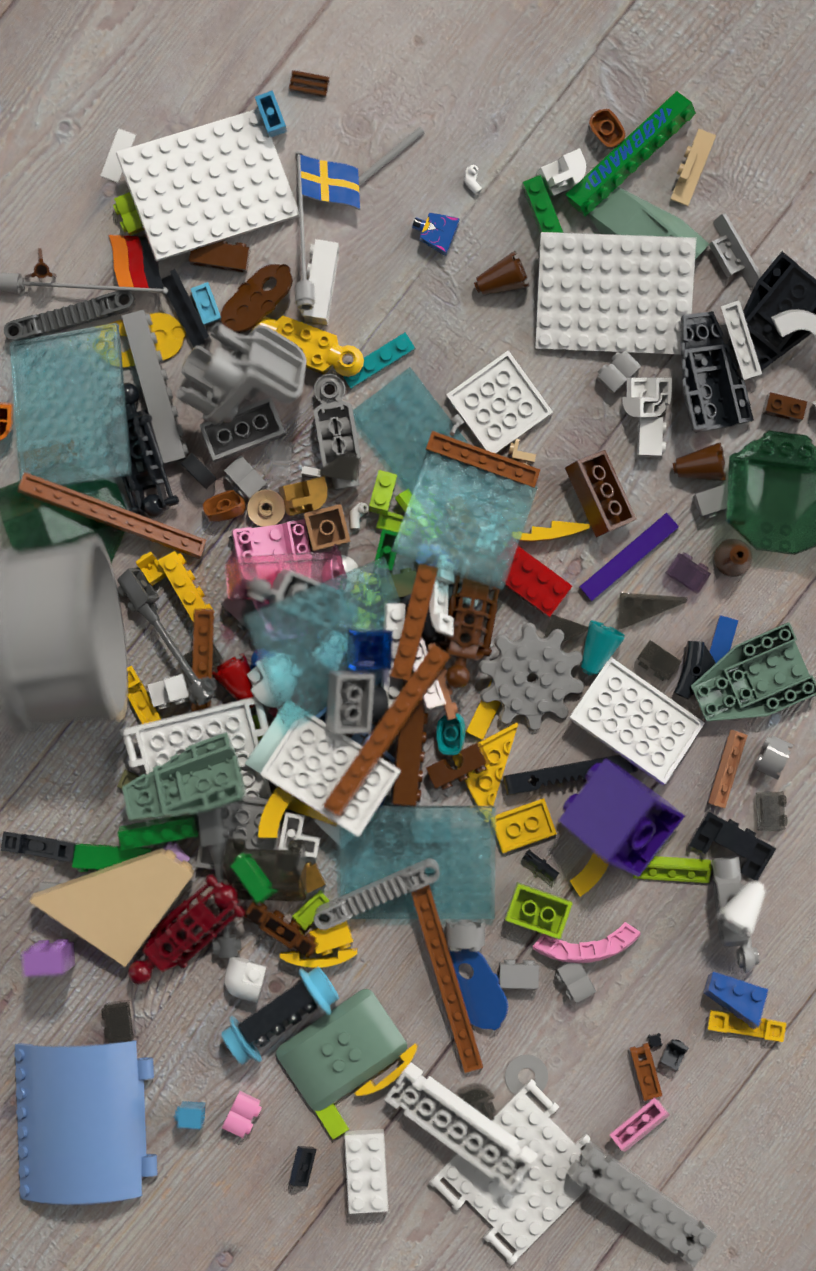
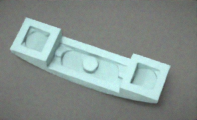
[245,699,302,773]

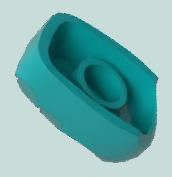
[437,713,466,755]

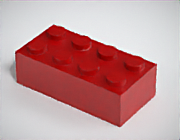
[493,541,572,618]

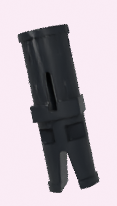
[522,849,559,882]

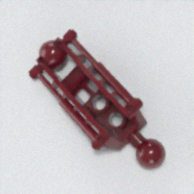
[128,875,245,985]

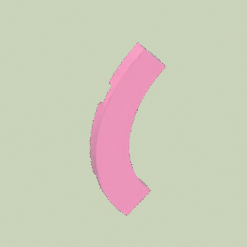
[533,922,641,963]

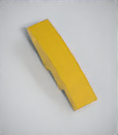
[511,521,590,542]

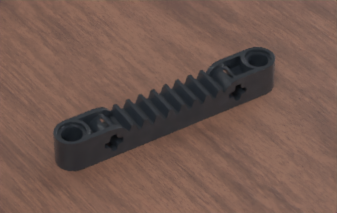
[503,755,638,795]

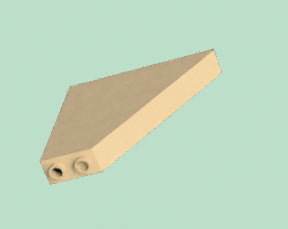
[29,848,194,967]

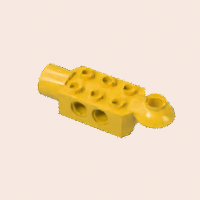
[252,316,364,377]

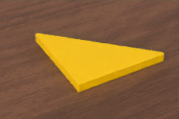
[452,722,518,822]

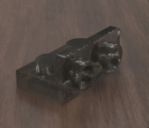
[756,791,788,831]

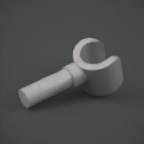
[450,413,465,436]

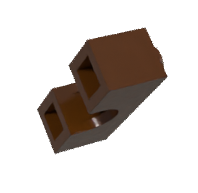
[426,743,490,791]

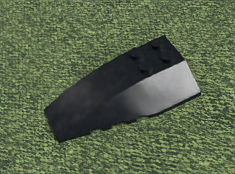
[727,251,816,378]
[681,311,754,433]

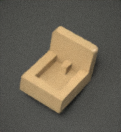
[509,439,536,466]

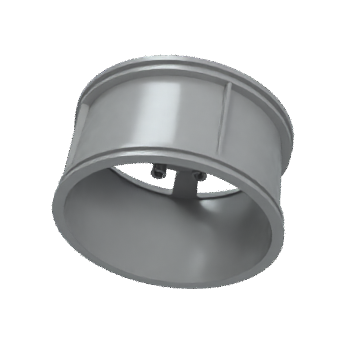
[0,535,128,734]

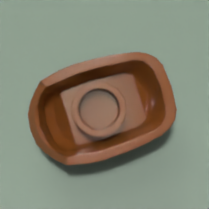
[589,109,625,149]
[203,490,246,522]

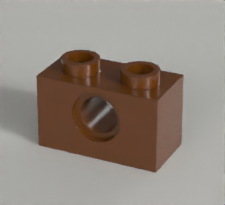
[762,392,808,423]

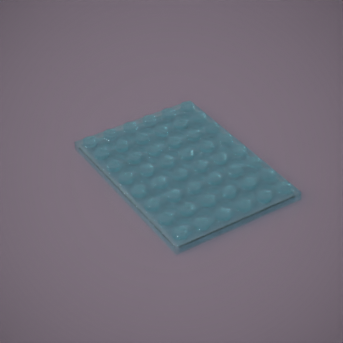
[10,323,131,486]
[244,557,406,725]
[340,806,496,919]

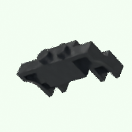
[688,811,777,881]

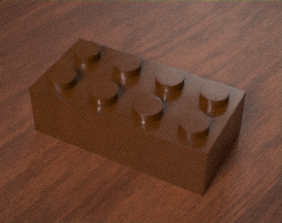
[565,450,637,538]

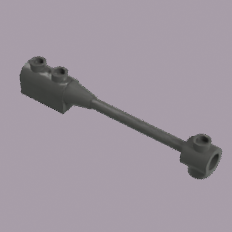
[117,567,217,705]
[198,806,241,958]

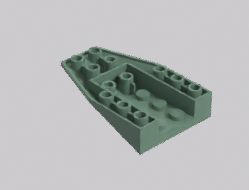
[691,622,816,721]

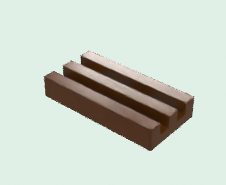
[289,70,330,97]

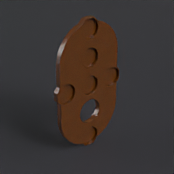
[221,264,293,333]

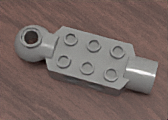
[313,374,361,490]
[712,856,759,973]

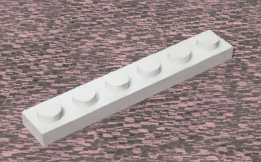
[381,603,405,708]

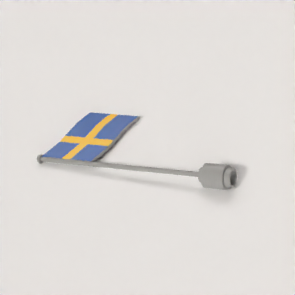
[295,151,360,311]

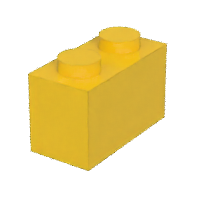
[309,921,353,956]

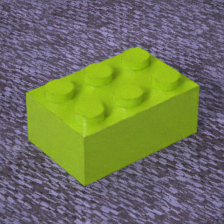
[504,882,573,939]

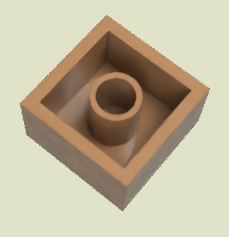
[304,504,351,552]

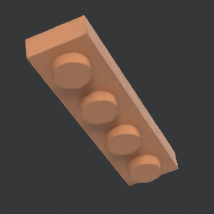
[427,643,458,720]
[708,730,748,808]

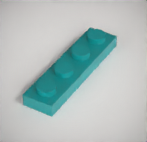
[343,332,415,389]

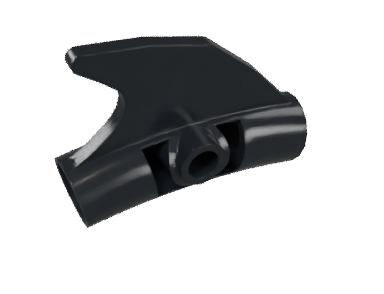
[674,641,716,700]

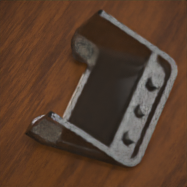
[222,838,307,901]

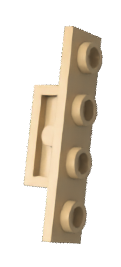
[670,129,716,206]

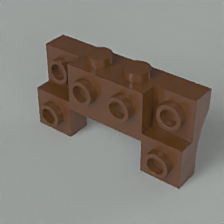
[244,901,318,958]

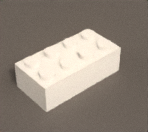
[300,239,340,325]
[345,1129,388,1214]

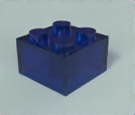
[347,628,393,670]

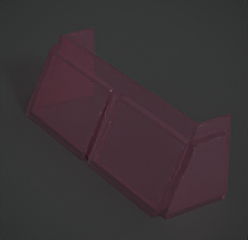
[226,544,346,601]

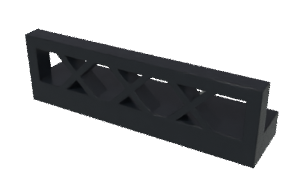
[161,269,212,347]

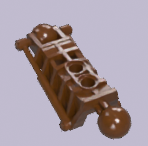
[439,552,508,689]

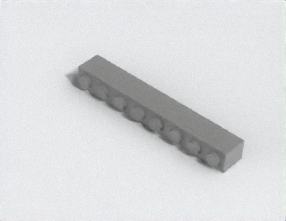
[122,309,189,465]

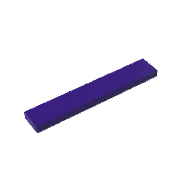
[579,512,679,601]

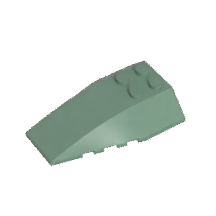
[122,732,245,821]

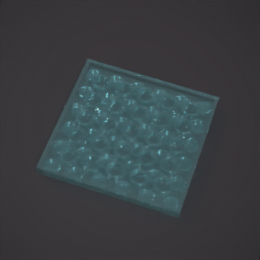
[392,451,538,590]

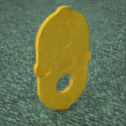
[96,313,186,368]

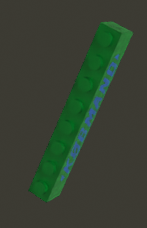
[565,91,696,217]

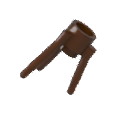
[25,248,57,278]

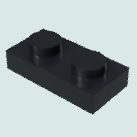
[289,1146,317,1187]

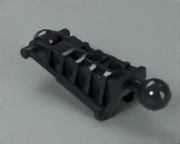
[101,382,179,518]

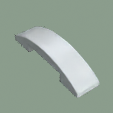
[429,559,455,637]

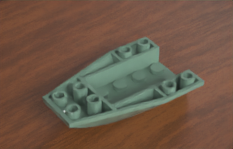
[588,187,709,260]

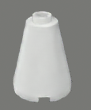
[716,881,766,938]

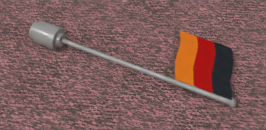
[0,235,168,295]

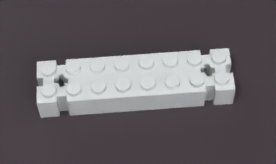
[385,1063,538,1192]

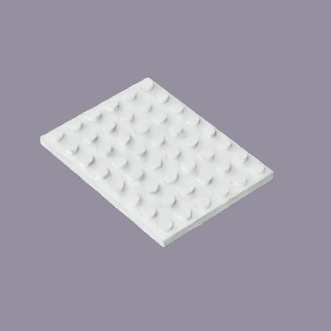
[116,109,300,262]
[536,232,696,354]

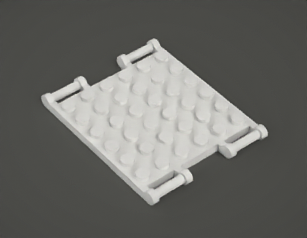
[120,696,289,827]
[429,1079,606,1266]

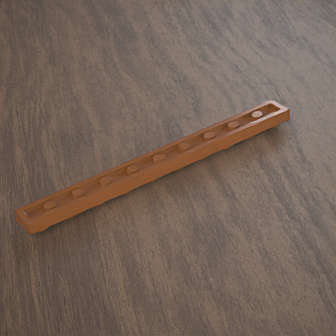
[17,472,206,559]
[322,645,451,818]
[411,884,483,1073]

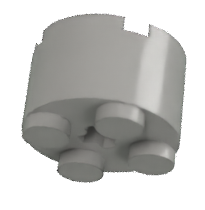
[754,735,793,780]
[446,917,485,951]

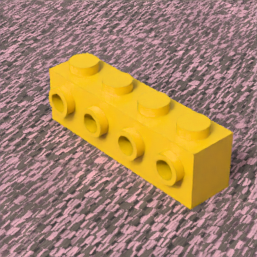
[158,551,215,621]

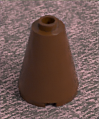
[474,251,529,295]
[673,443,726,481]
[714,539,752,577]

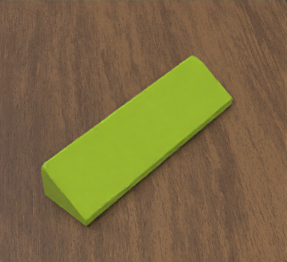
[633,856,712,883]

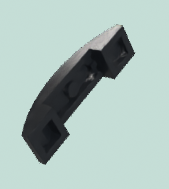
[1,831,76,863]

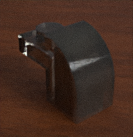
[459,1083,497,1121]

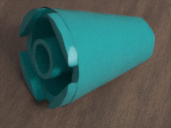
[581,620,625,676]

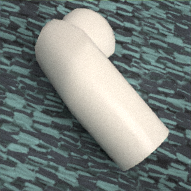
[464,165,482,195]
[350,502,369,529]

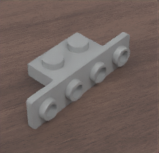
[708,213,761,287]

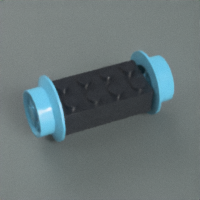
[221,966,340,1065]

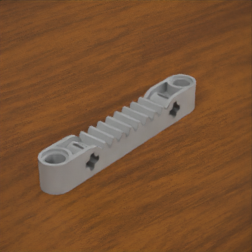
[314,859,439,930]

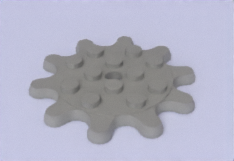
[478,623,584,730]

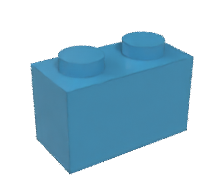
[255,90,287,138]
[175,1101,206,1129]

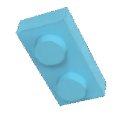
[190,282,221,325]

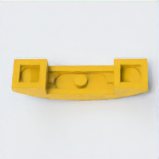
[127,665,161,724]
[280,948,358,968]
[707,1010,787,1042]
[355,1043,418,1096]

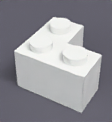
[147,674,191,710]
[278,812,321,858]

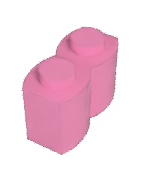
[222,1091,262,1138]

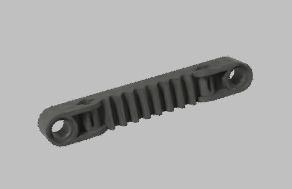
[4,290,136,343]

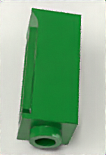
[230,853,277,903]

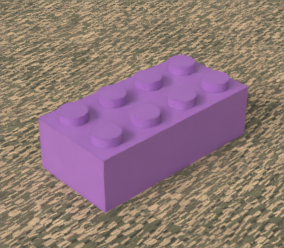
[22,939,75,976]

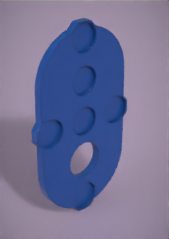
[450,948,508,1030]

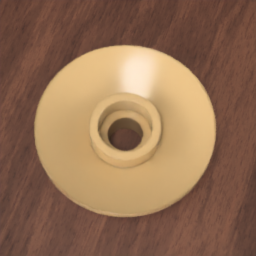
[247,490,285,527]

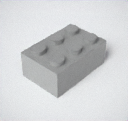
[326,671,374,733]

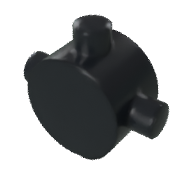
[647,1033,663,1048]

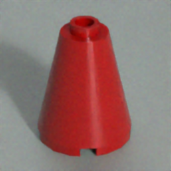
[212,653,255,708]

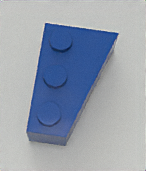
[704,972,769,1029]

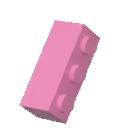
[610,1098,670,1152]

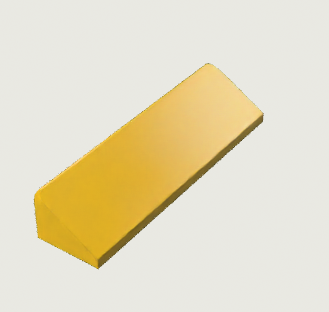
[466,679,501,740]

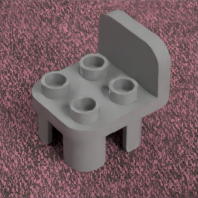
[176,323,306,425]

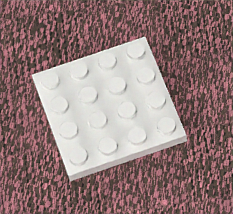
[446,350,553,453]

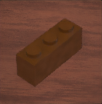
[189,240,251,273]

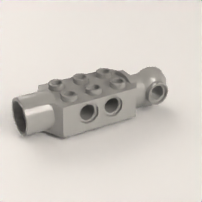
[245,569,357,630]

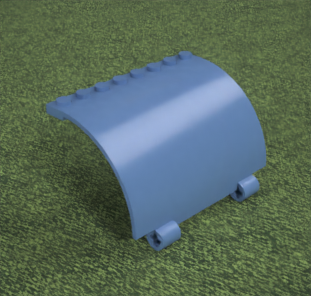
[14,1040,158,1204]

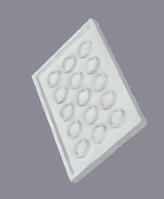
[568,657,705,785]
[260,709,401,837]

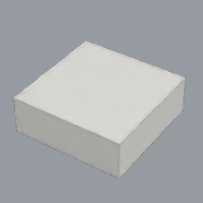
[301,466,322,478]

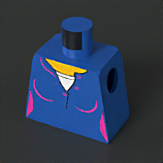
[412,213,460,256]

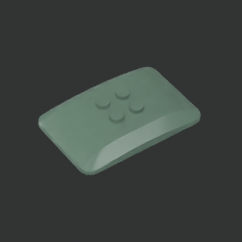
[276,989,407,1111]

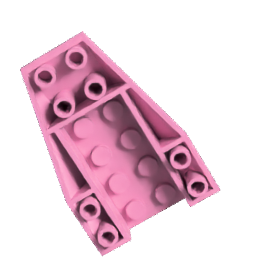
[232,519,312,642]

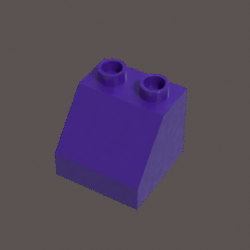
[558,758,685,877]

